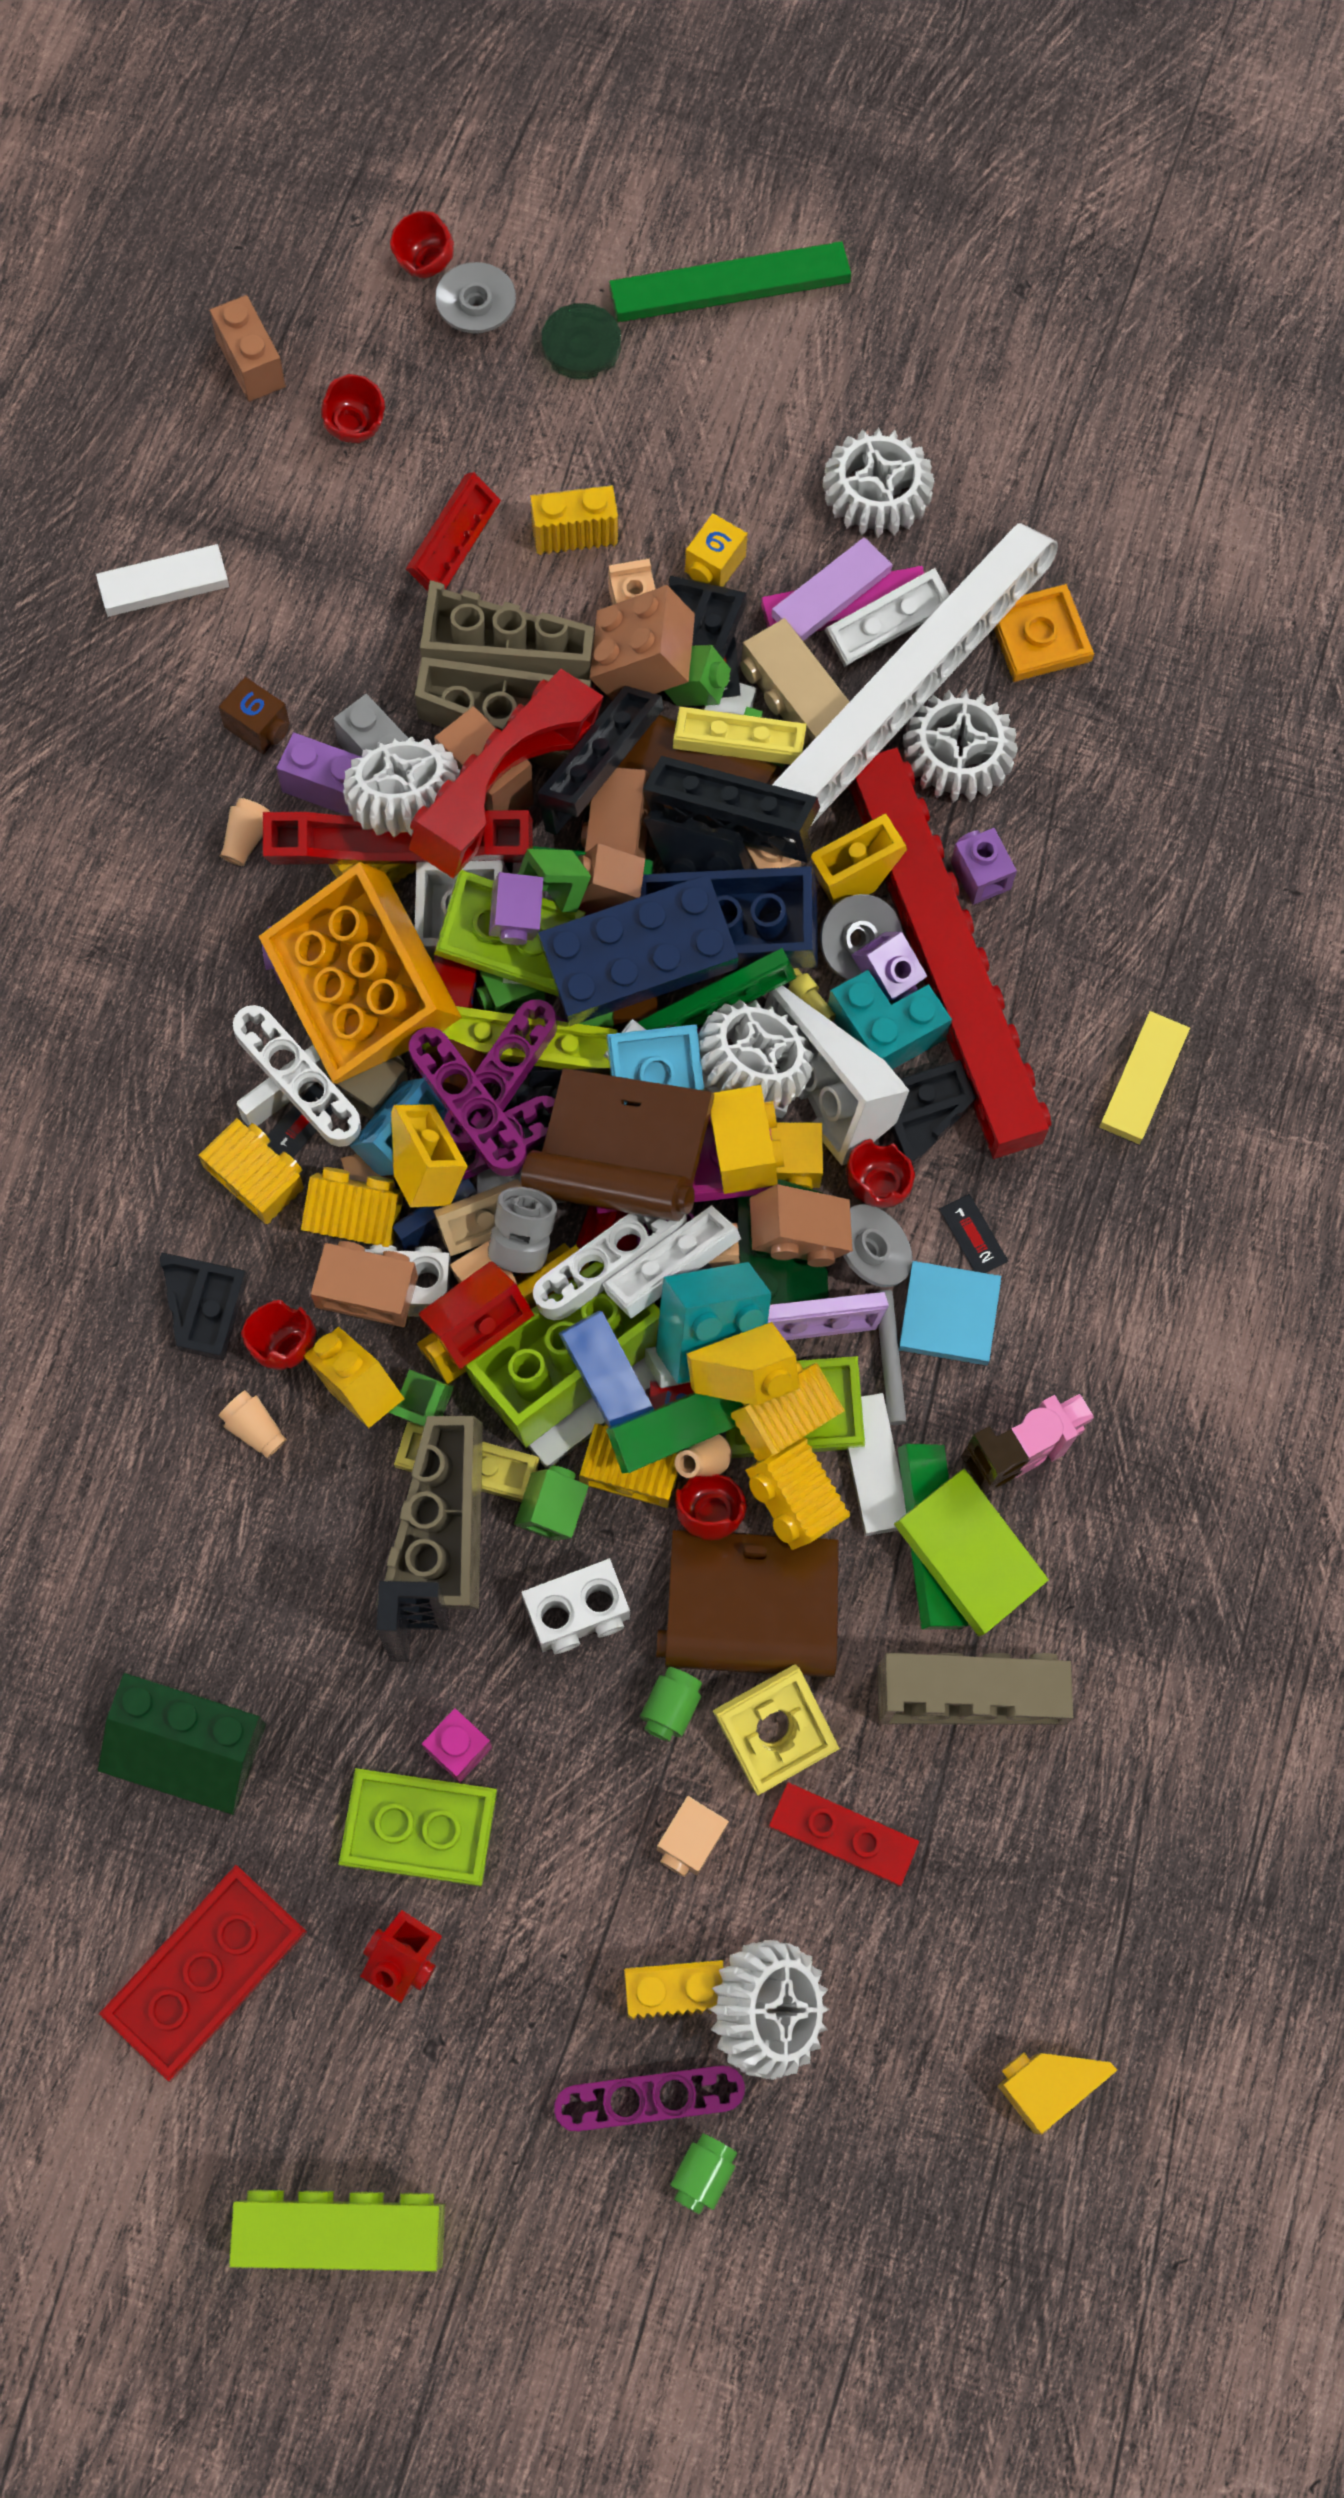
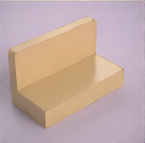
[433,1179,522,1256]

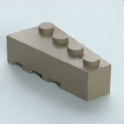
[420,580,594,682]
[415,657,591,771]
[376,1416,483,1609]
[877,1653,1073,1725]

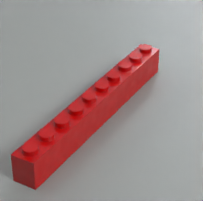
[848,748,1051,1159]

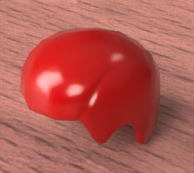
[390,211,454,279]
[321,374,385,444]
[846,1139,916,1208]
[241,1300,317,1370]
[675,1474,747,1540]

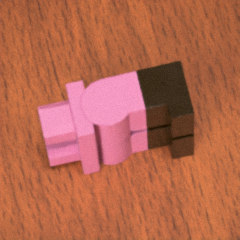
[961,1394,1094,1495]

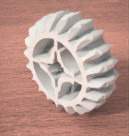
[823,427,934,538]
[902,690,1018,803]
[343,737,460,838]
[698,999,814,1109]
[709,1940,830,2079]

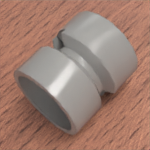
[488,1187,557,1273]

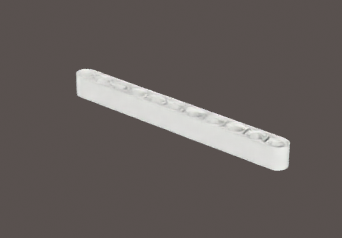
[772,523,1058,843]

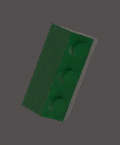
[734,1180,829,1305]
[98,1673,266,1816]

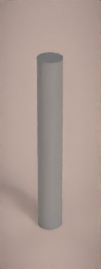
[875,1290,907,1425]

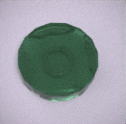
[542,303,621,379]

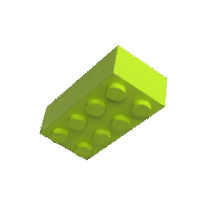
[464,1261,660,1447]
[229,2190,445,2271]

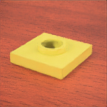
[713,1664,840,1796]

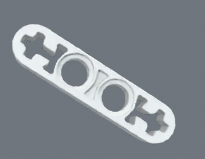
[233,1005,361,1147]
[533,1213,687,1320]

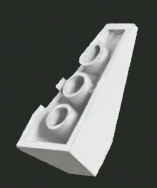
[764,985,909,1165]

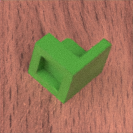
[518,849,591,912]
[388,1369,454,1426]

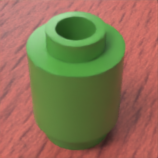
[640,1667,702,1742]
[670,2133,737,2215]

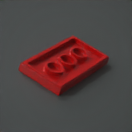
[99,1865,308,2082]

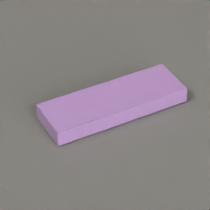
[771,537,892,641]
[768,1292,889,1340]

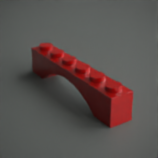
[409,669,604,879]
[263,810,533,865]

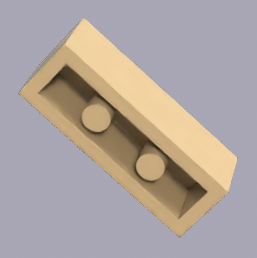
[740,618,850,748]

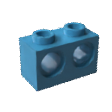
[349,1078,448,1176]

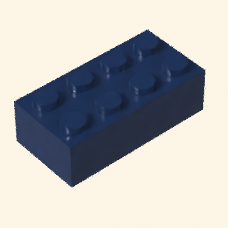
[640,866,818,971]
[538,874,739,1026]

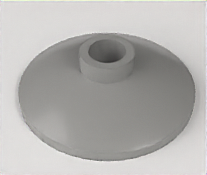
[435,262,516,333]
[820,894,902,980]
[843,1204,912,1287]

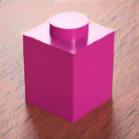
[422,1708,492,1783]

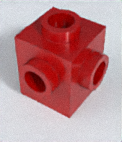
[360,1910,442,2003]

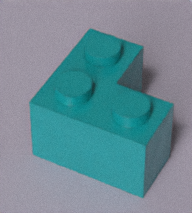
[828,970,952,1069]
[656,1262,772,1384]

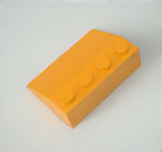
[258,862,462,1084]

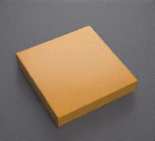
[993,584,1094,682]

